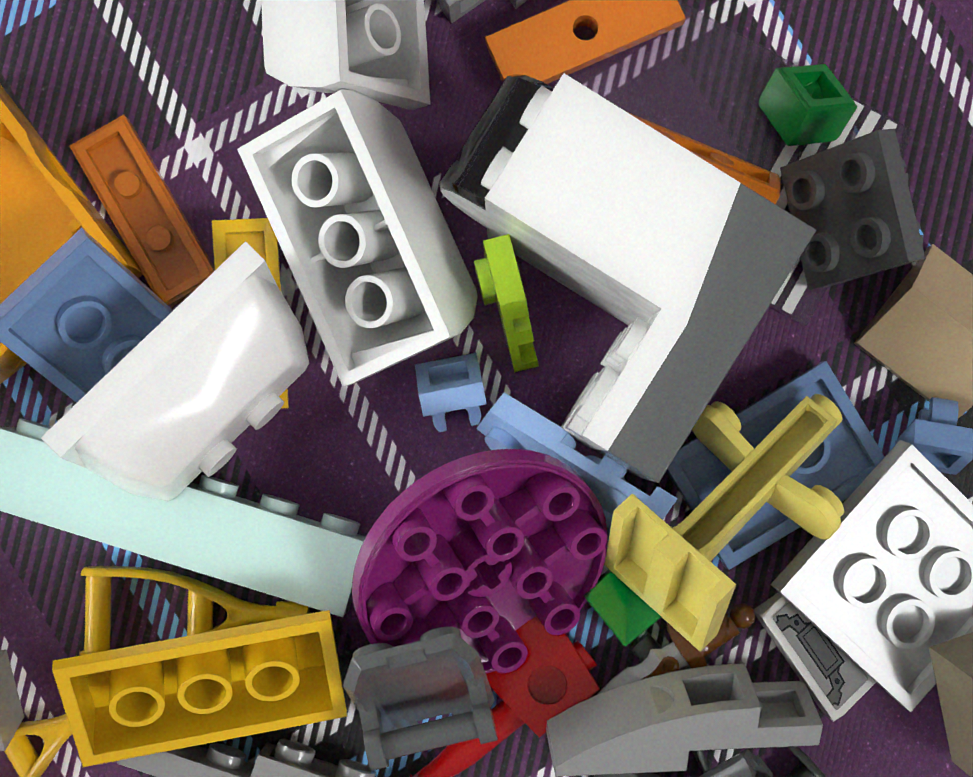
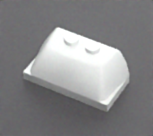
[261,0,430,110]
[237,90,478,387]
[41,241,309,501]

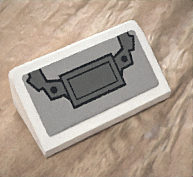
[754,592,876,722]

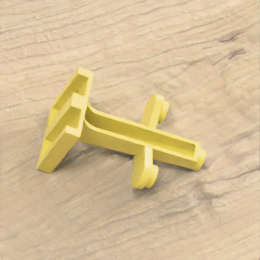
[604,394,844,652]

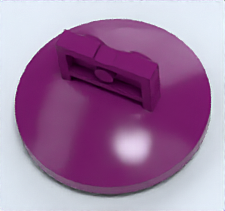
[352,449,608,673]

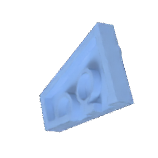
[476,393,678,540]

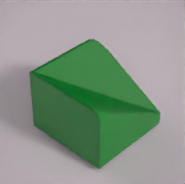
[759,64,857,146]
[583,569,661,647]

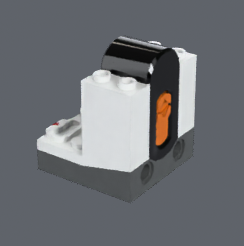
[439,73,816,483]

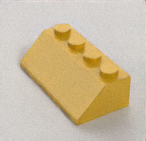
[52,610,348,767]

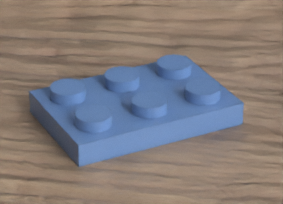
[0,227,173,403]
[666,361,885,570]

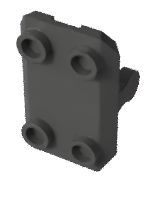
[343,627,498,771]

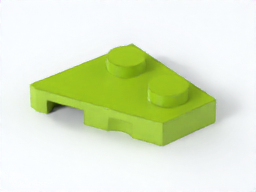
[474,234,539,373]

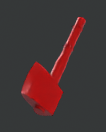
[409,616,600,777]

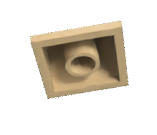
[854,244,973,418]

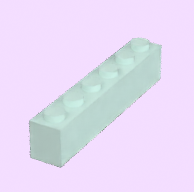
[0,419,366,617]

